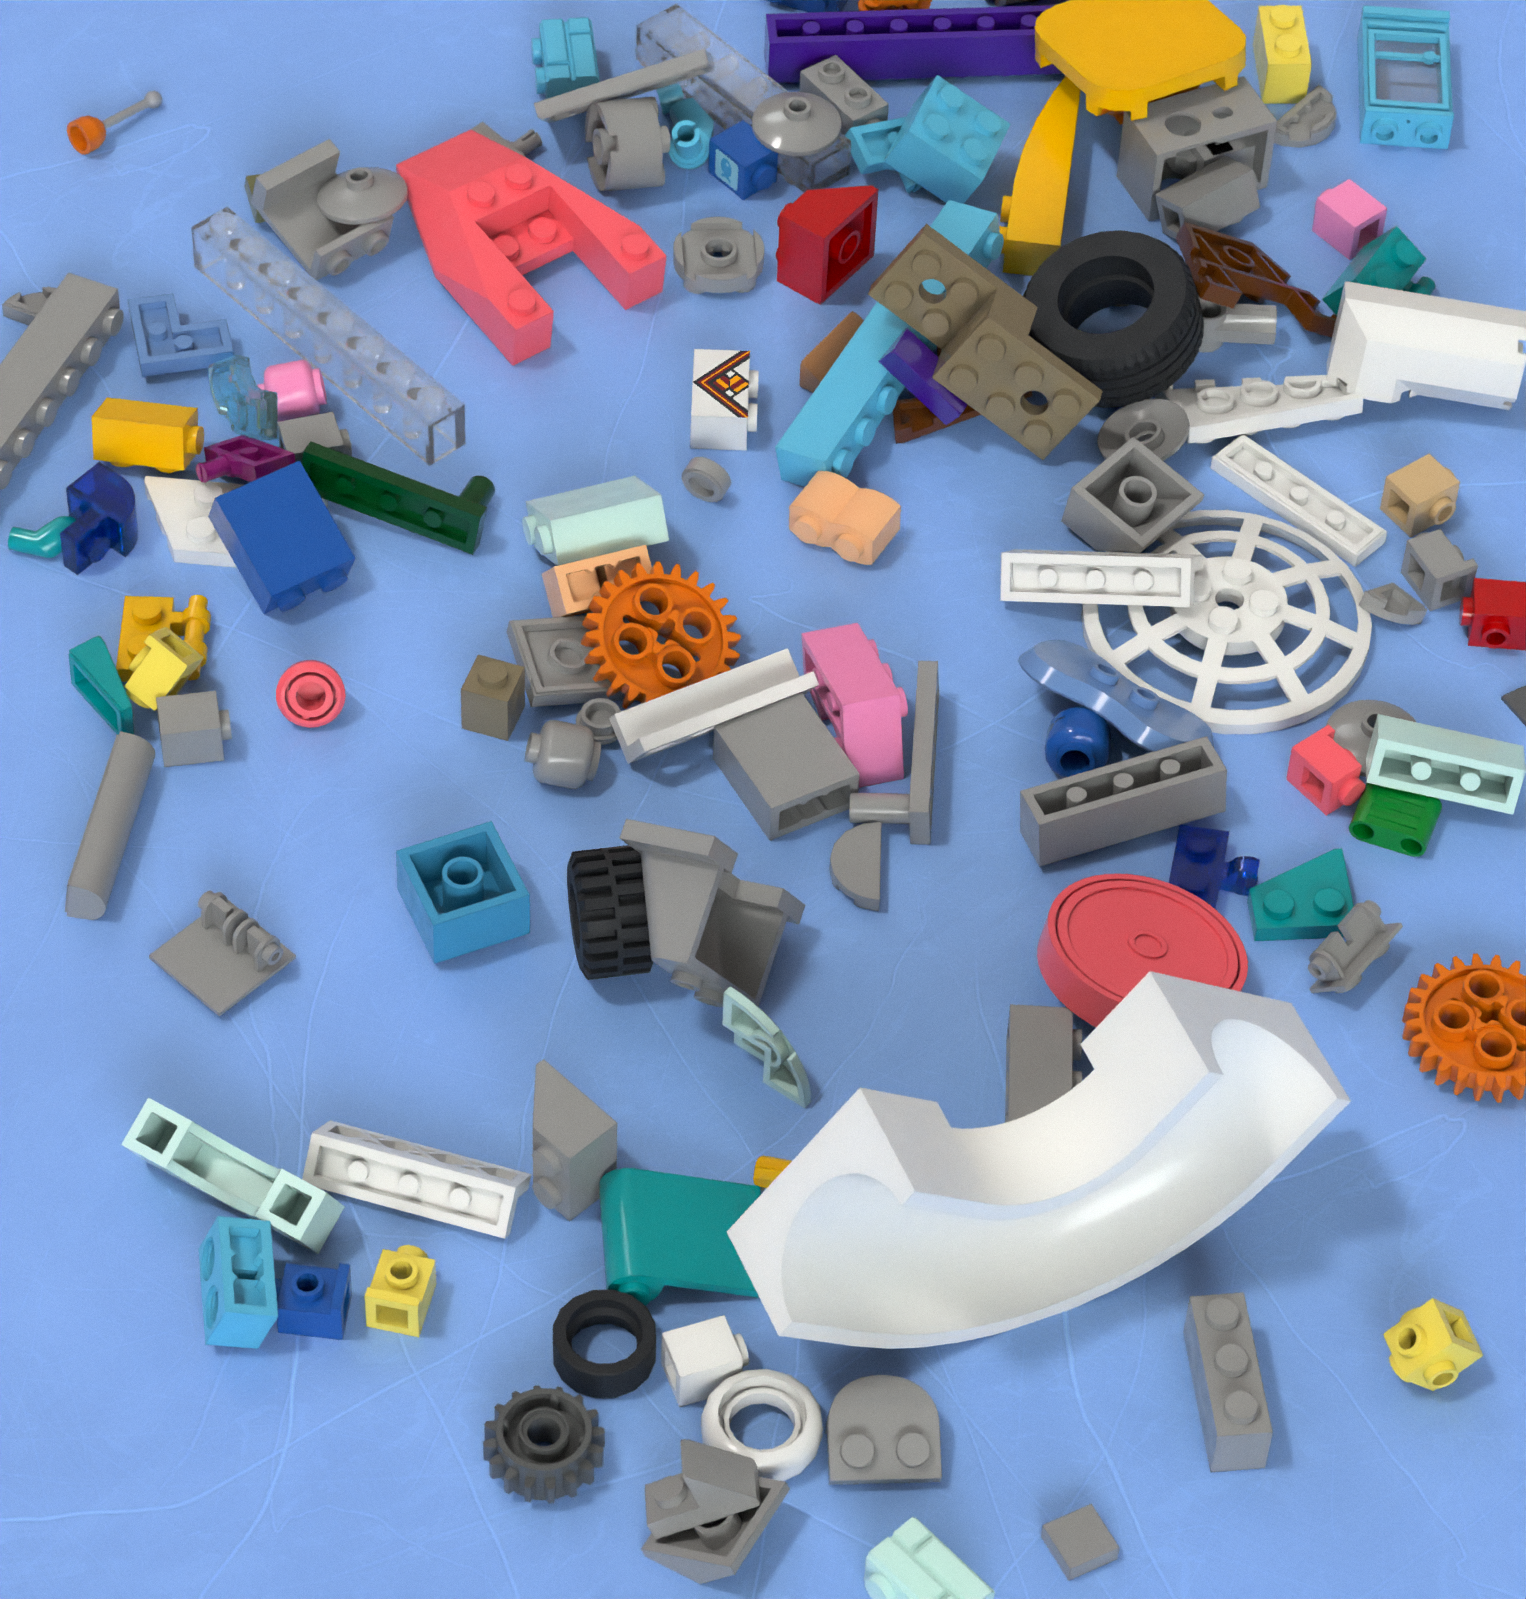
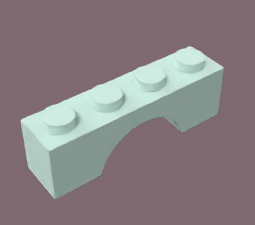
[121,1098,345,1254]

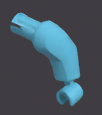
[656,84,714,170]

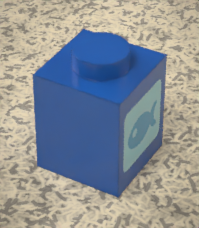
[708,120,778,200]

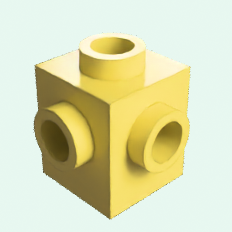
[1383,1298,1483,1391]

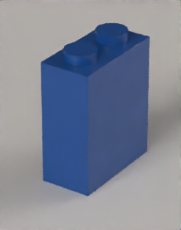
[208,460,355,614]

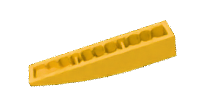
[999,76,1081,276]

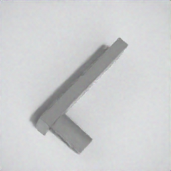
[849,661,939,844]

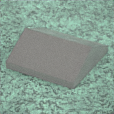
[641,1477,790,1584]

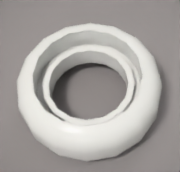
[701,1369,823,1481]

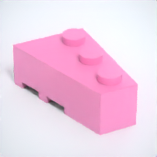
[801,623,908,788]

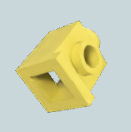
[124,627,204,711]
[365,1245,436,1337]

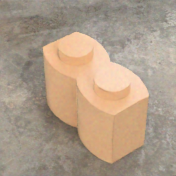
[789,471,901,565]

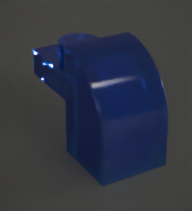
[60,462,139,575]

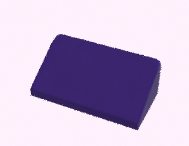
[878,328,967,425]

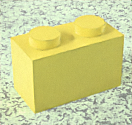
[1253,5,1312,104]

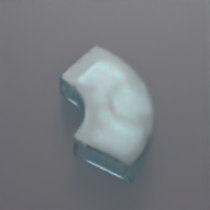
[208,355,278,440]

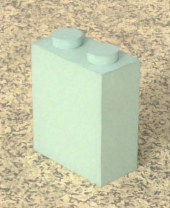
[522,476,669,566]

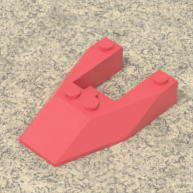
[396,129,667,366]

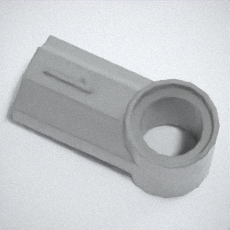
[1198,296,1277,353]

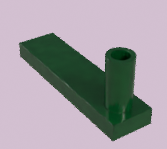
[301,441,495,555]

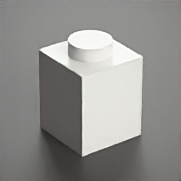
[661,1315,749,1407]

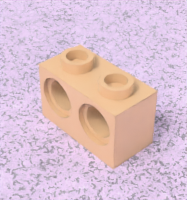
[542,545,652,617]

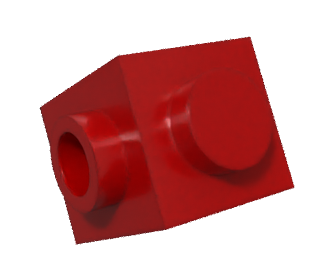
[1459,578,1526,650]

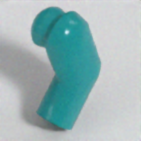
[8,516,81,558]

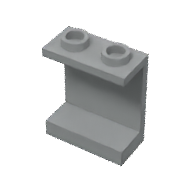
[251,139,394,281]

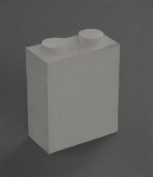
[713,692,860,841]

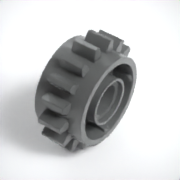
[483,1385,605,1503]

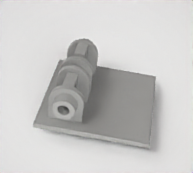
[149,891,296,1017]

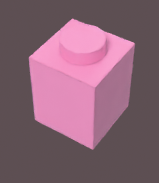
[1312,179,1387,260]

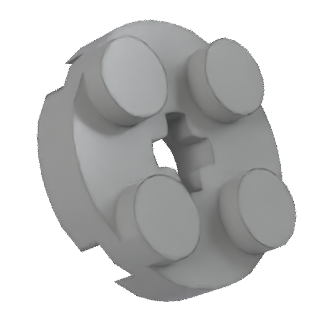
[673,217,764,294]

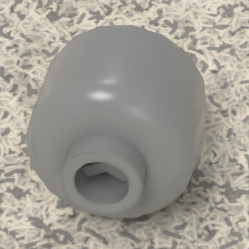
[525,720,601,789]

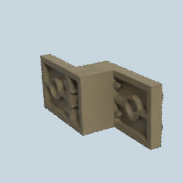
[868,224,1103,460]

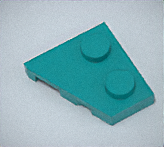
[1247,848,1354,941]

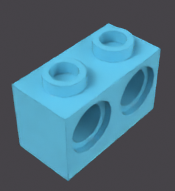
[198,1216,278,1349]

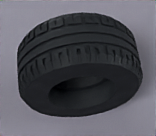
[1023,230,1204,408]

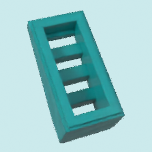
[68,636,134,735]

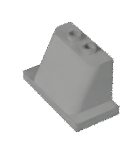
[620,819,805,1007]

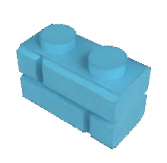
[531,17,600,99]

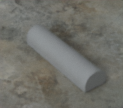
[65,731,155,920]

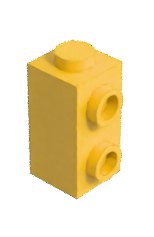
[91,397,204,473]

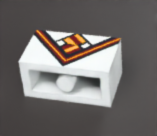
[690,349,759,451]

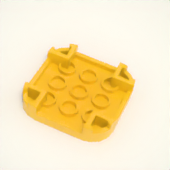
[1035,0,1246,121]

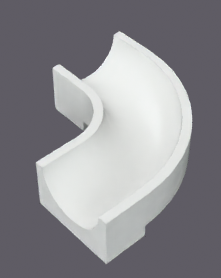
[727,971,1351,1349]

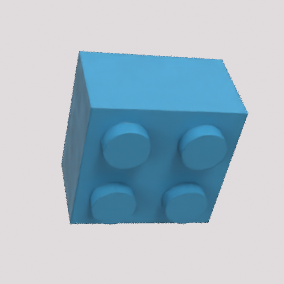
[396,821,530,964]

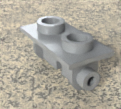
[1308,900,1403,993]

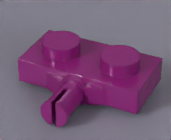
[196,434,296,483]

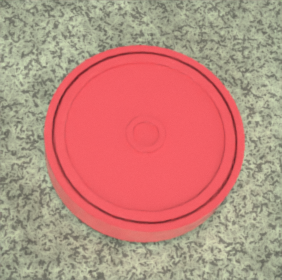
[1037,873,1248,1027]

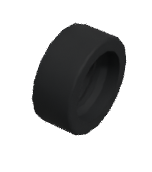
[553,1289,656,1398]

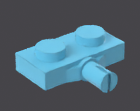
[843,117,922,193]

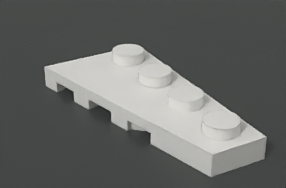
[1155,375,1363,444]

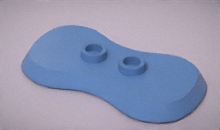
[1018,640,1214,752]

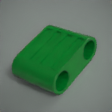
[1349,783,1442,857]

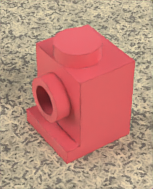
[1286,724,1366,816]

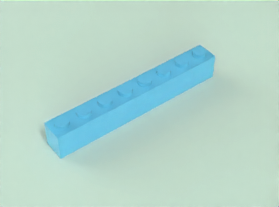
[775,200,1004,487]

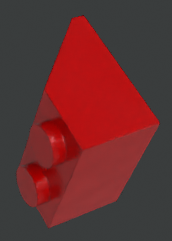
[776,185,879,305]

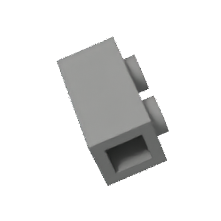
[799,55,889,152]
[1155,156,1260,240]

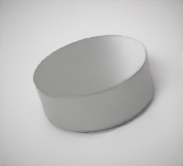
[681,457,731,502]

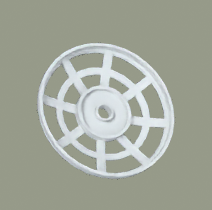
[1081,510,1372,734]

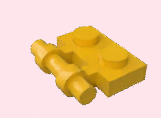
[116,595,211,682]

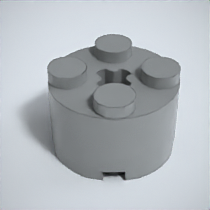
[585,96,670,191]

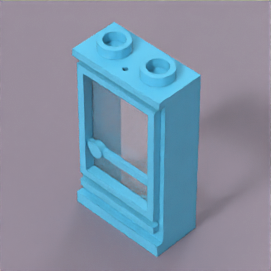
[1357,5,1454,149]

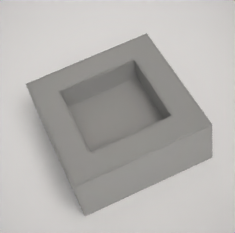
[1041,1504,1119,1581]

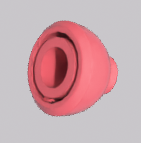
[276,660,346,728]

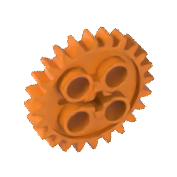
[581,561,741,709]
[1402,953,1526,1103]

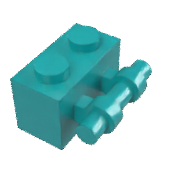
[1322,226,1436,315]

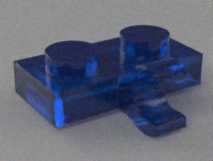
[1169,825,1260,910]

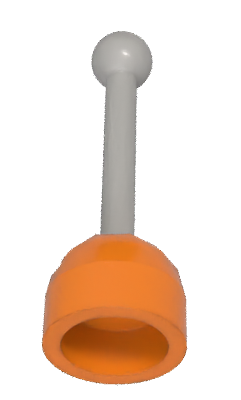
[67,91,162,155]

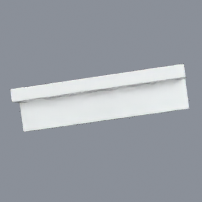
[1000,549,1203,607]
[609,648,819,764]
[302,1120,531,1239]

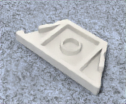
[144,476,328,568]

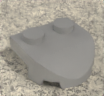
[825,1375,942,1485]

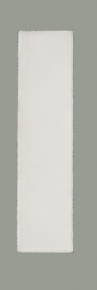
[1210,434,1387,567]

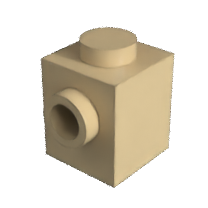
[1380,454,1460,538]

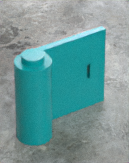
[599,1168,761,1306]

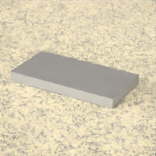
[533,49,715,123]

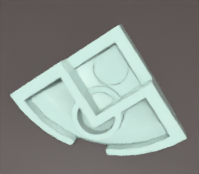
[722,986,811,1108]

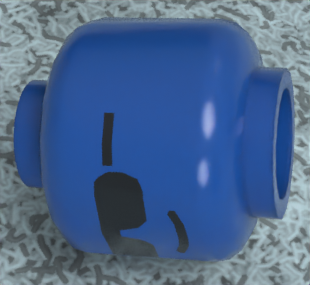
[1044,707,1111,778]

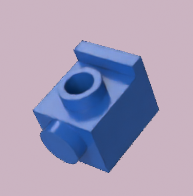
[275,1263,352,1340]

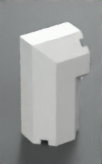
[1326,281,1526,410]

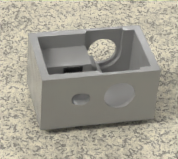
[1117,76,1277,222]

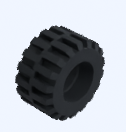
[567,845,653,980]

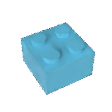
[884,75,1011,204]

